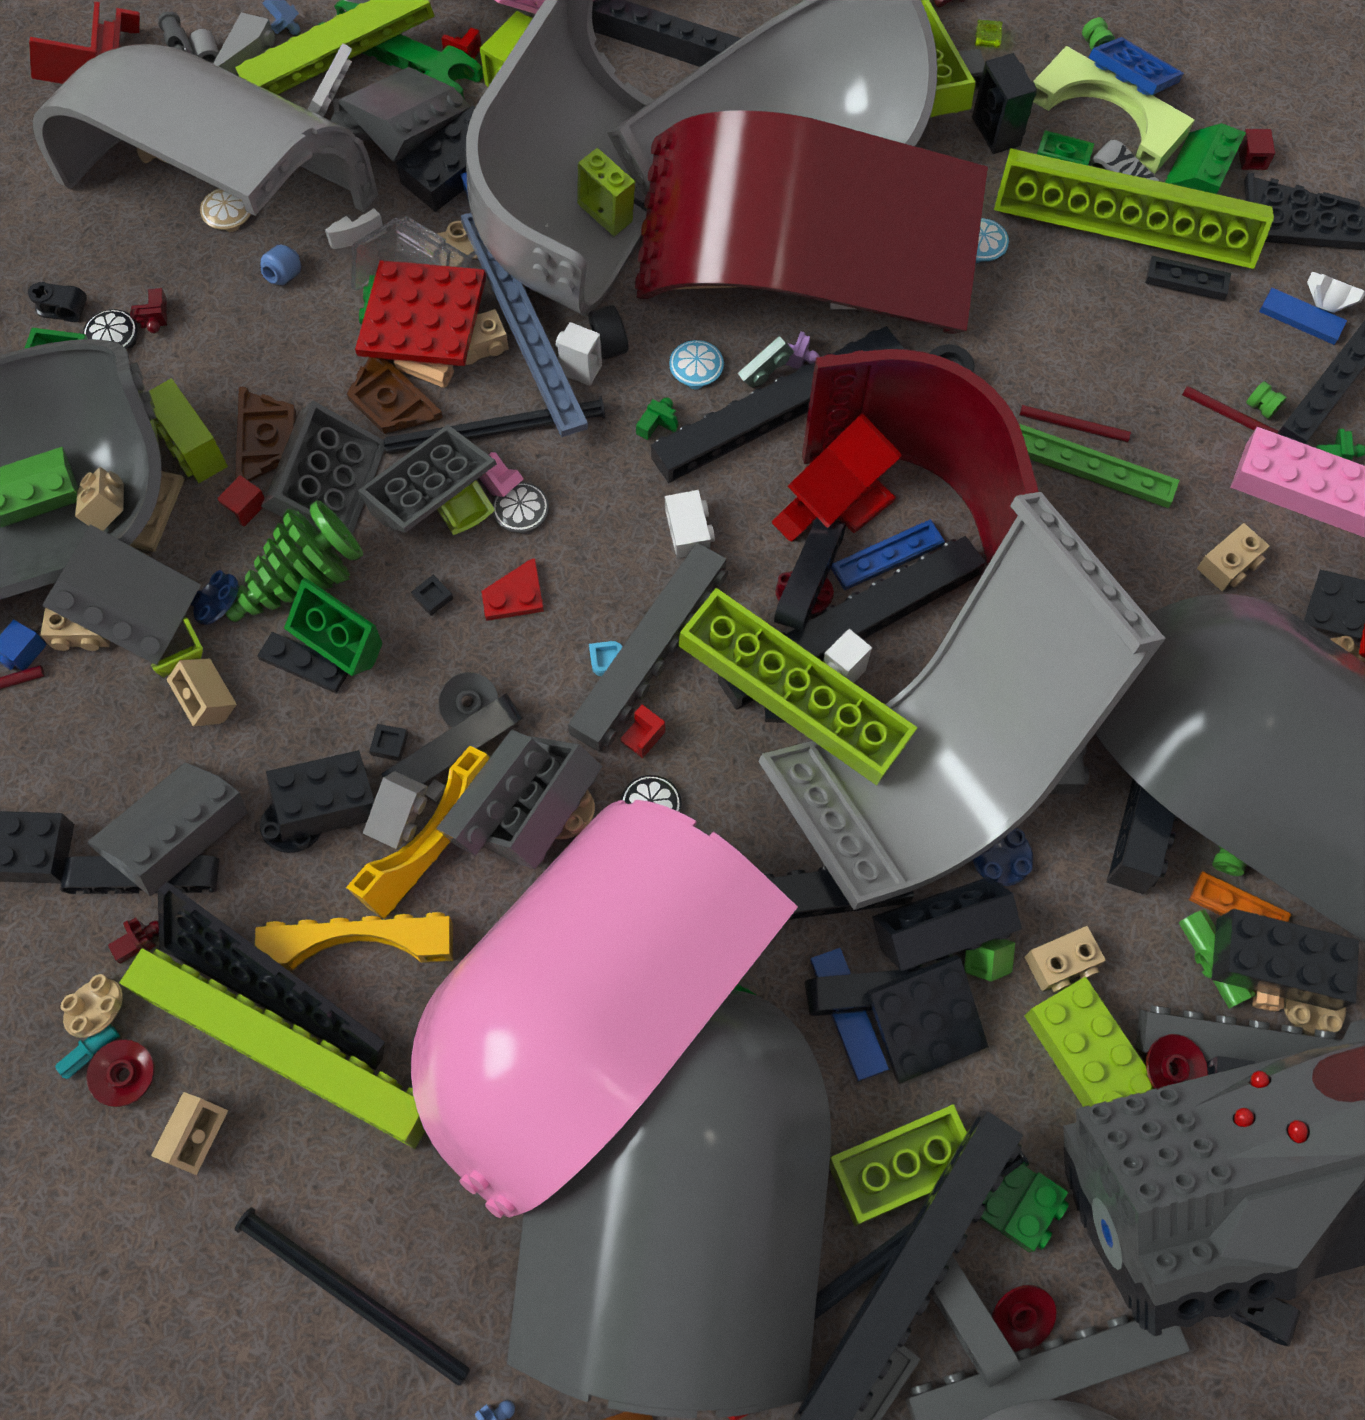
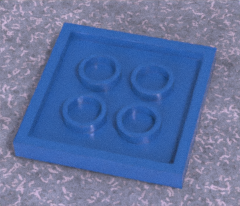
[1088,37,1184,95]

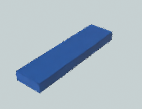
[831,519,945,591]
[810,948,889,1082]

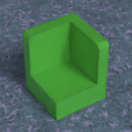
[964,939,1015,982]

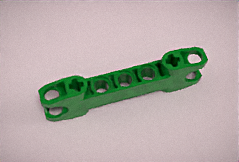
[318,0,483,99]

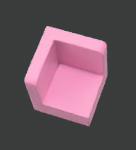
[479,452,524,497]

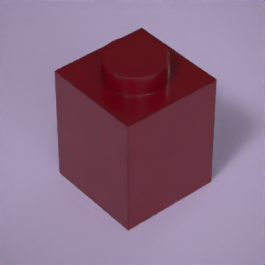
[1238,129,1275,170]

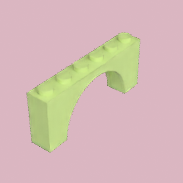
[1033,46,1195,174]

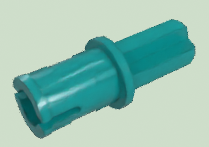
[55,1024,120,1079]

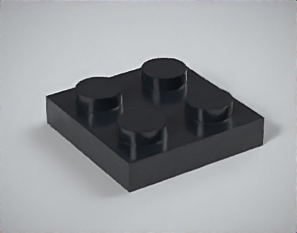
[1304,569,1365,641]

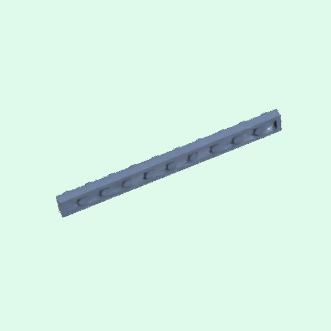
[461,213,588,438]

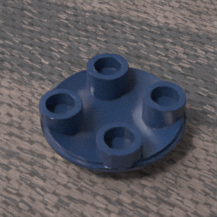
[190,570,239,625]
[973,828,1033,886]

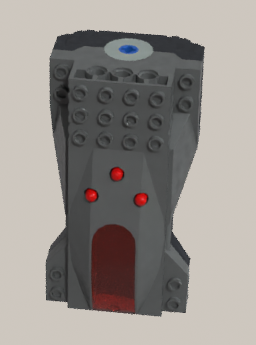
[1063,1019,1365,1336]

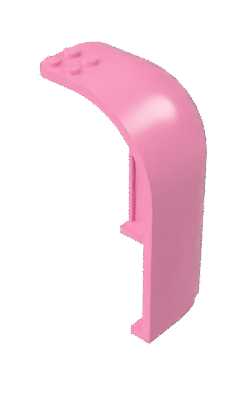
[411,800,798,1218]

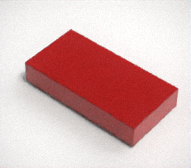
[838,479,896,533]

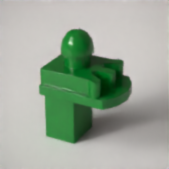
[636,397,679,440]
[1316,429,1365,461]

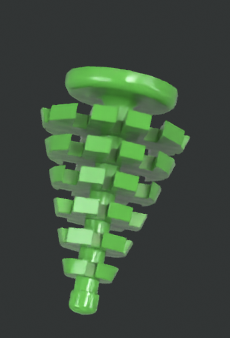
[225,500,363,622]

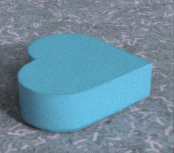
[589,641,623,677]

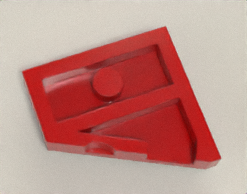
[481,558,544,621]

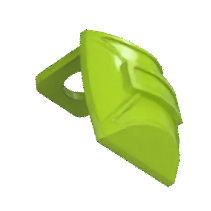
[437,480,495,535]
[151,617,203,678]

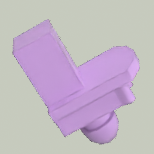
[785,331,819,369]

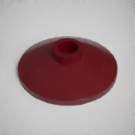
[1146,1034,1208,1090]
[86,1040,155,1107]
[992,1285,1056,1352]

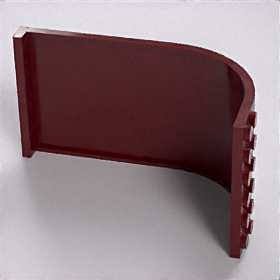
[635,110,988,334]
[802,349,1039,566]

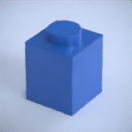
[0,619,47,671]

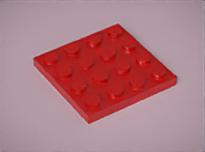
[355,260,487,366]

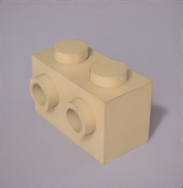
[466,309,509,365]
[75,467,124,531]
[1197,523,1270,592]
[40,607,110,651]
[167,658,237,727]
[1024,926,1106,993]
[151,1092,228,1175]

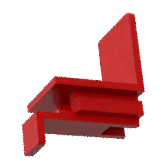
[29,1,140,84]
[772,414,902,542]

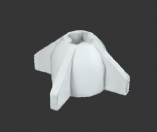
[1307,272,1365,313]

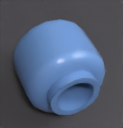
[260,244,301,285]

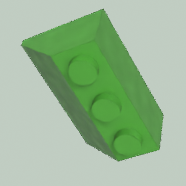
[0,447,79,528]

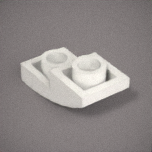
[325,208,384,249]

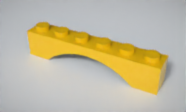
[346,746,490,919]
[255,912,453,970]

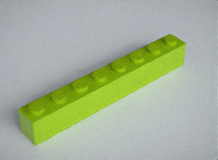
[235,0,435,95]

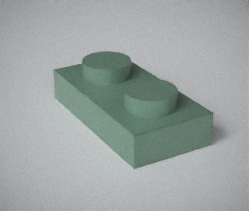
[738,336,795,388]

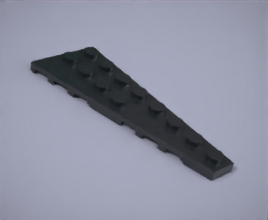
[1244,172,1365,250]
[158,882,385,1069]

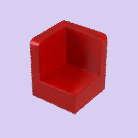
[441,27,482,59]
[217,475,265,527]
[621,704,665,758]

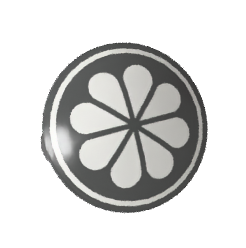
[492,482,549,534]

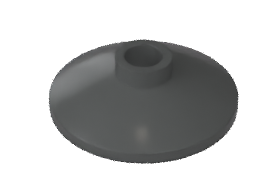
[438,672,498,728]

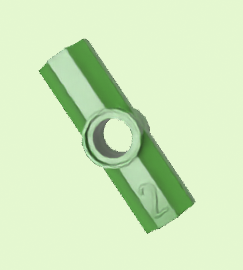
[1179,909,1256,1009]

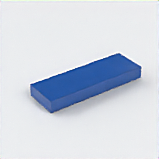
[1259,288,1347,345]

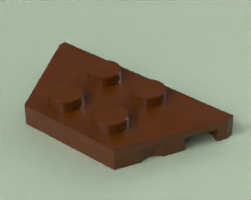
[347,357,443,434]
[235,386,296,481]

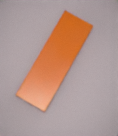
[1189,871,1291,922]

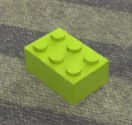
[149,378,228,484]

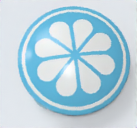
[976,218,1009,263]
[669,340,724,390]

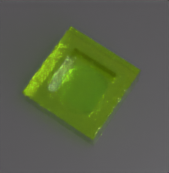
[975,19,1003,48]

